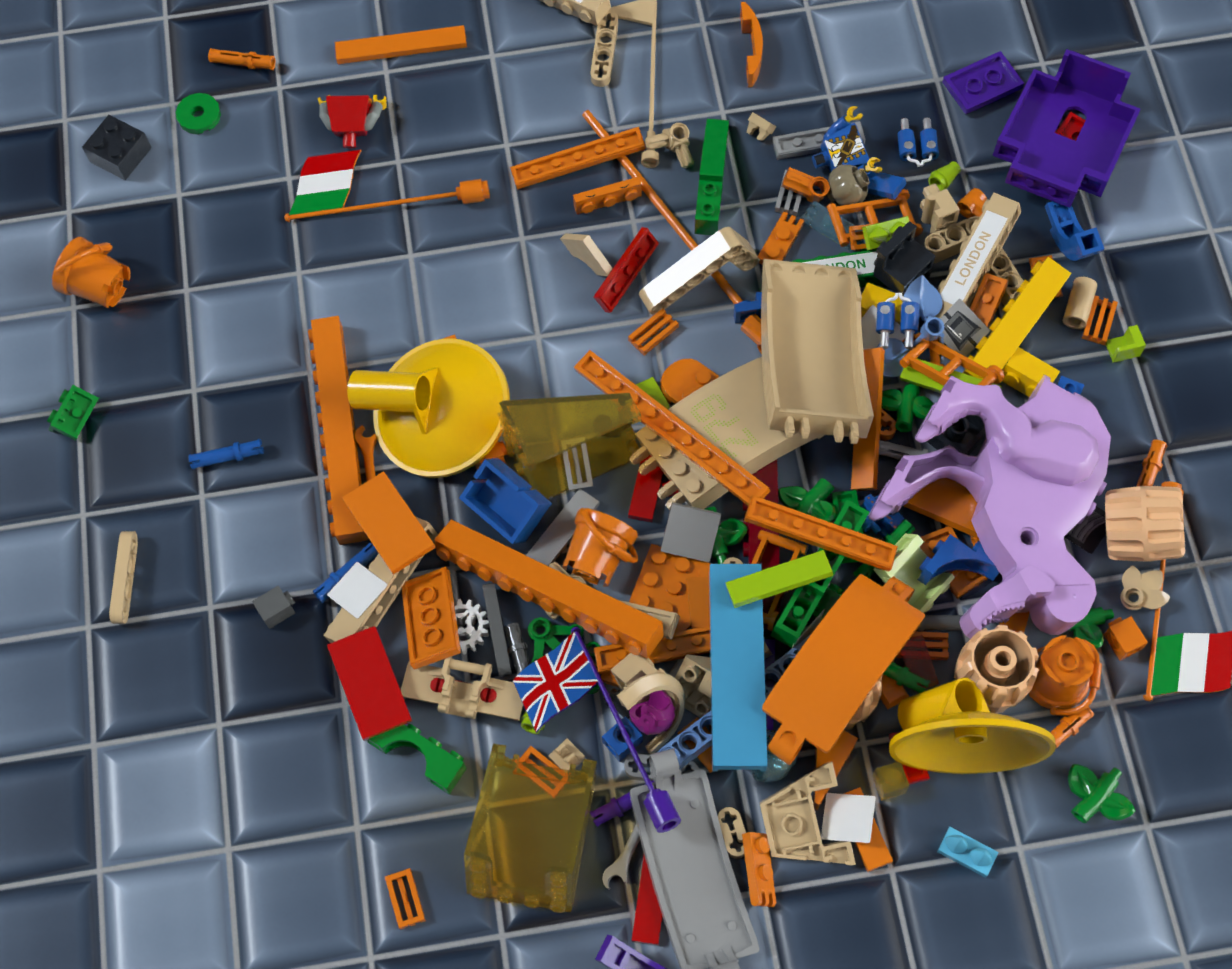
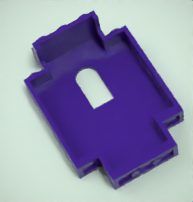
[992,49,1141,208]

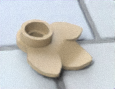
[1120,566,1170,610]

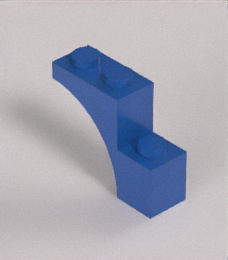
[917,534,999,586]

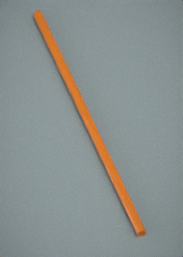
[582,110,743,304]

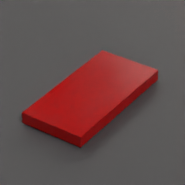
[327,626,412,741]

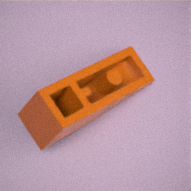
[813,730,858,810]

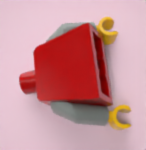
[318,95,387,149]

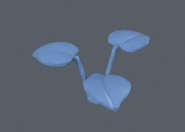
[876,275,977,377]

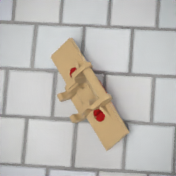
[401,656,523,721]

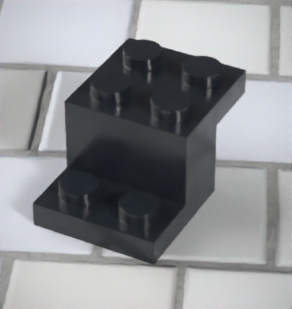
[873,221,935,296]

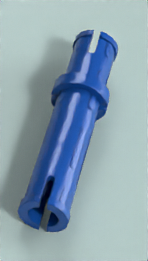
[188,439,264,470]
[313,543,379,603]

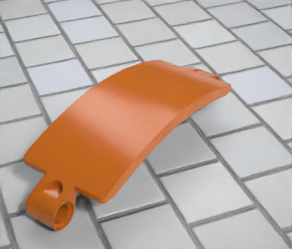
[762,574,925,765]

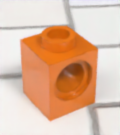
[1104,616,1148,661]

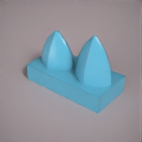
[937,827,999,878]

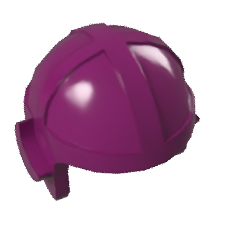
[629,690,675,735]

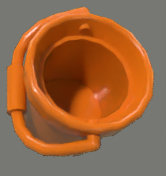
[52,237,131,308]
[562,508,638,587]
[1028,635,1102,715]

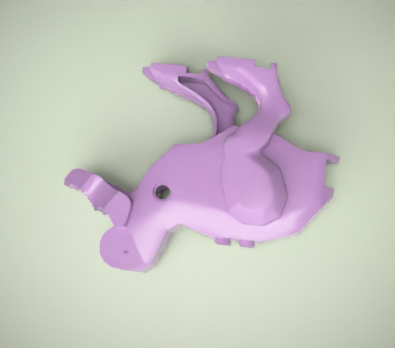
[868,375,1111,639]

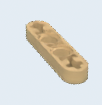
[591,11,618,87]
[109,531,138,624]

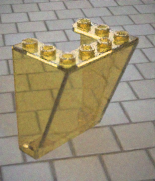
[498,393,641,499]
[464,743,597,913]

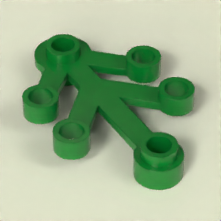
[528,617,600,694]

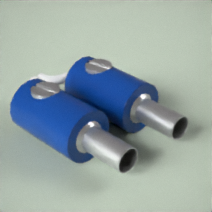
[897,118,939,167]
[876,293,919,349]

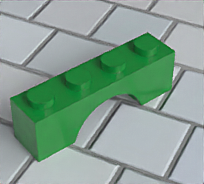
[365,723,467,794]

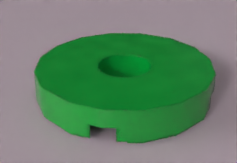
[175,93,221,134]

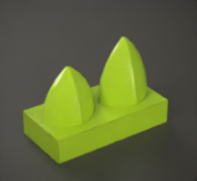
[862,216,909,250]

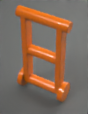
[827,189,923,247]
[900,339,1005,386]
[751,530,809,631]

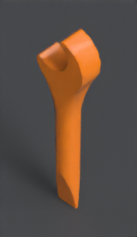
[354,425,377,481]

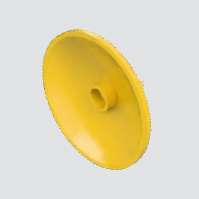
[347,339,510,478]
[889,678,1056,774]

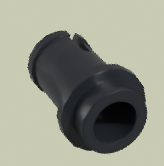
[604,688,631,719]

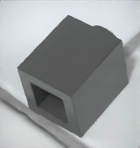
[252,585,295,629]

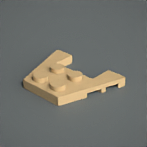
[760,761,856,865]

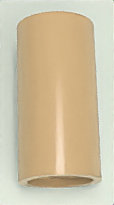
[1063,277,1097,329]

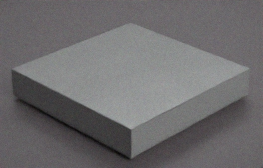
[661,502,721,562]

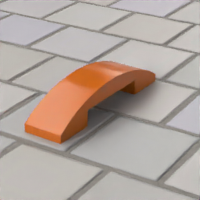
[740,2,763,88]

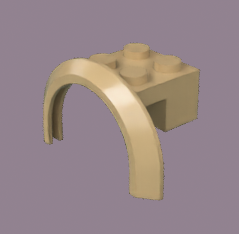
[611,653,685,755]

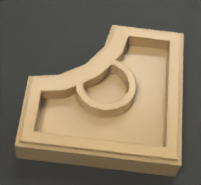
[560,233,613,276]

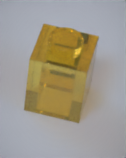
[872,762,909,801]

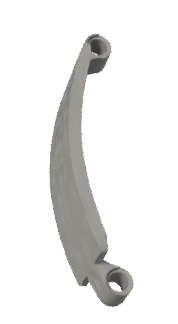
[630,748,759,969]

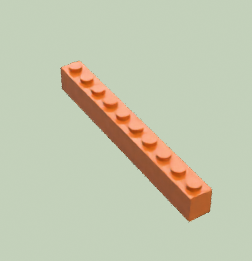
[308,315,369,545]
[434,519,664,659]

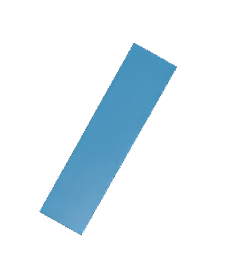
[709,564,767,771]

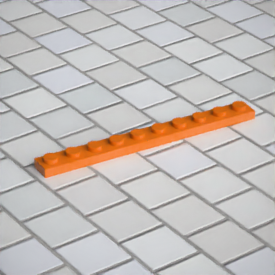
[574,350,770,505]

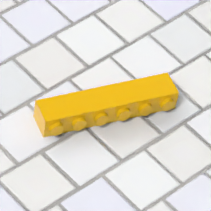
[962,257,1072,380]

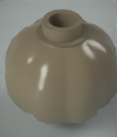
[827,164,870,206]

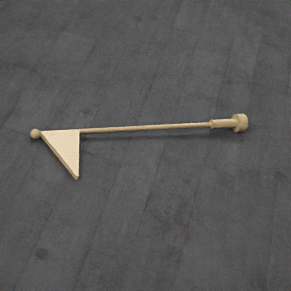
[609,0,659,168]

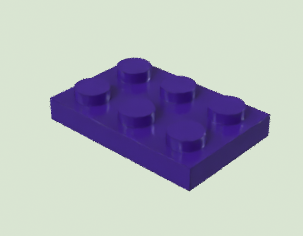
[942,51,1024,115]

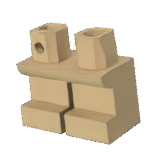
[920,184,960,235]

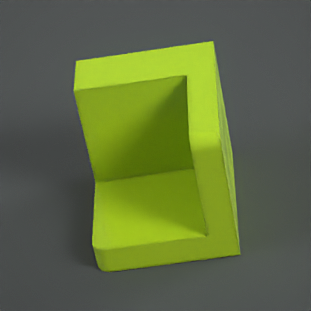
[1106,325,1146,363]

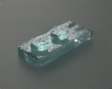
[800,201,863,252]

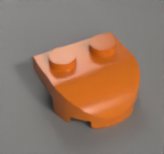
[660,359,719,404]

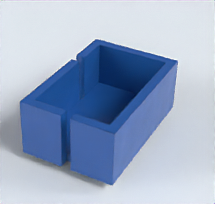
[459,458,552,544]

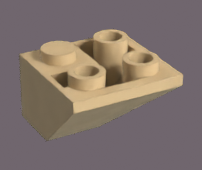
[675,654,711,718]

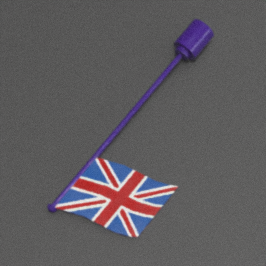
[513,627,681,833]

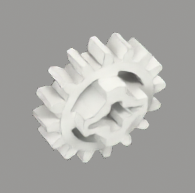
[454,599,490,655]

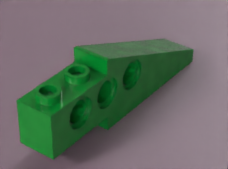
[695,119,729,235]
[770,500,869,648]

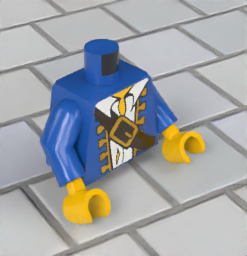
[812,106,882,175]

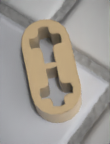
[718,807,746,859]

